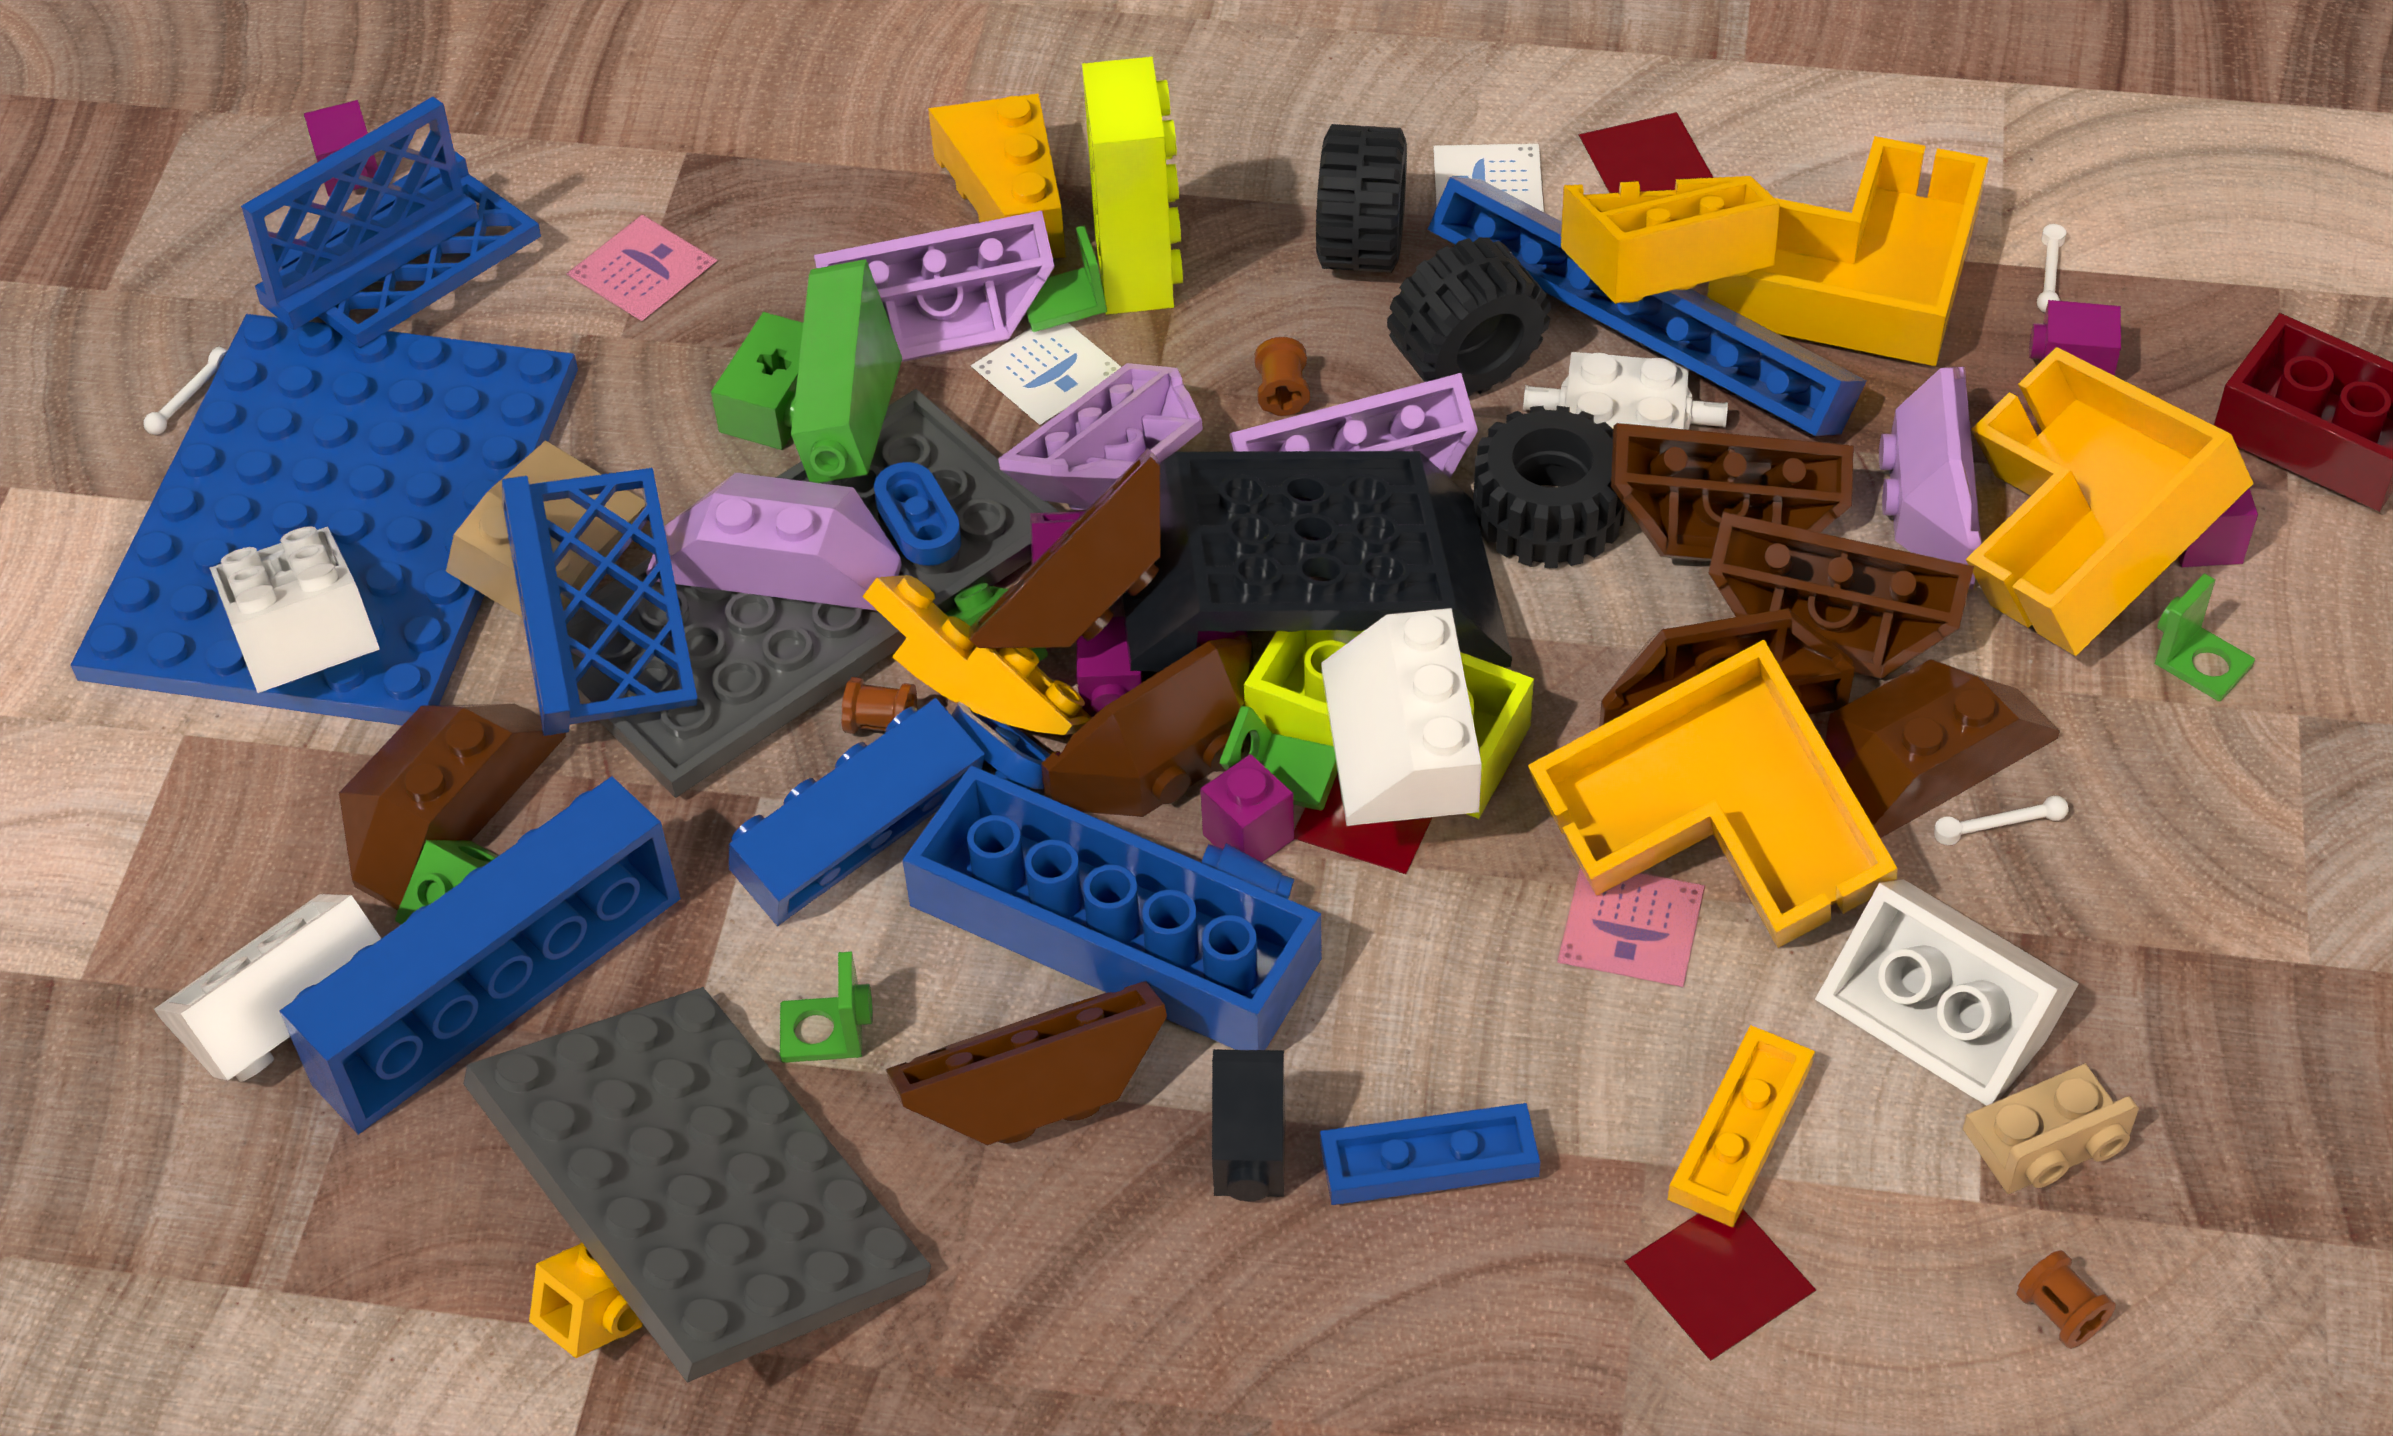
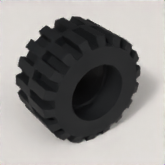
[1316,124,1407,273]
[1387,237,1551,397]
[1473,406,1626,568]

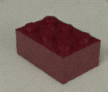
[2214,313,2393,512]

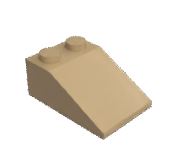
[446,440,645,618]

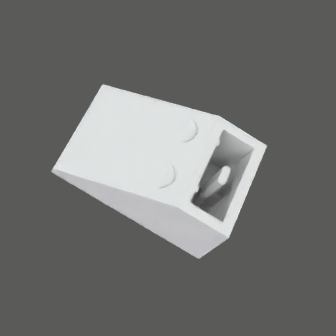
[210,526,380,693]

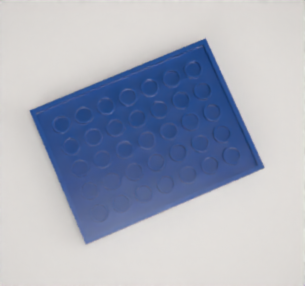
[70,314,578,726]

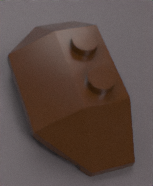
[1611,423,1854,561]
[969,448,1160,648]
[1708,512,1974,680]
[1599,609,1855,727]
[1041,635,1253,817]
[1825,659,2060,838]
[339,704,566,911]
[886,981,1167,1146]

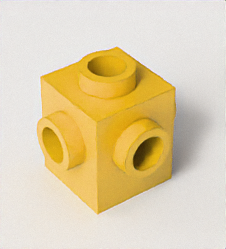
[529,1243,643,1358]

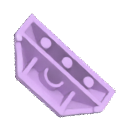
[814,210,1054,362]
[998,363,1203,510]
[1879,367,1982,590]
[1229,373,1478,540]
[646,473,902,611]

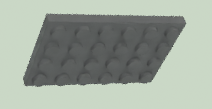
[463,987,931,1383]

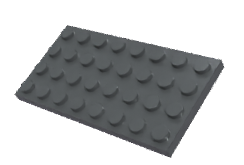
[566,389,1059,798]

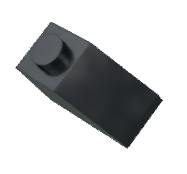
[1212,1049,1286,1202]

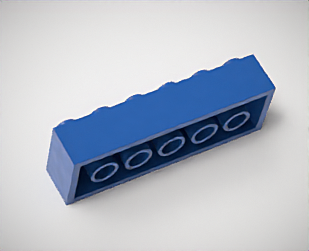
[902,765,1322,1050]
[279,776,681,1135]

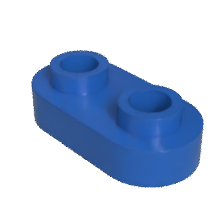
[874,462,961,566]
[951,701,1050,790]

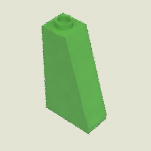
[791,259,902,483]

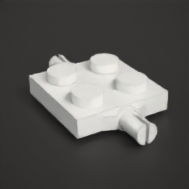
[1523,352,1728,430]

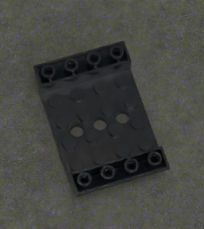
[1121,451,1512,672]

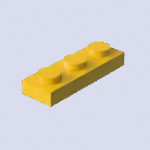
[1667,1025,1815,1227]

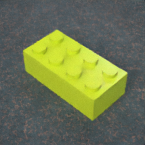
[1082,57,1183,315]
[1244,630,1534,819]

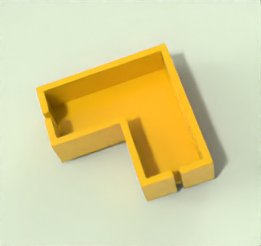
[1707,136,1989,366]
[1966,347,2254,656]
[1528,640,1898,948]

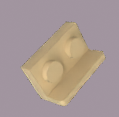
[1963,1063,2139,1194]

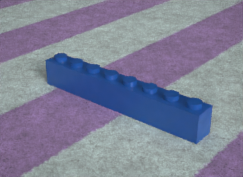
[1427,177,1867,436]

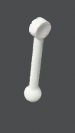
[2037,224,2066,313]
[144,346,228,435]
[1934,796,2069,845]

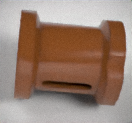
[1254,337,1310,416]
[841,677,917,734]
[2016,1250,2116,1349]

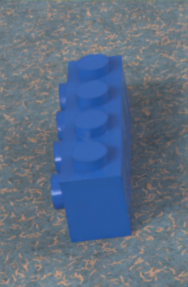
[729,698,985,926]

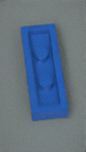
[1320,1103,1540,1205]

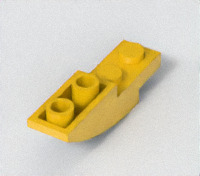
[862,575,1092,735]

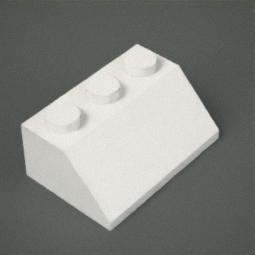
[1321,608,1482,826]
[1815,879,2078,1106]
[154,894,381,1082]

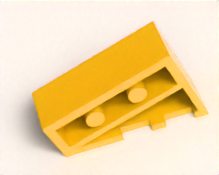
[928,93,1066,259]
[1561,176,1780,304]

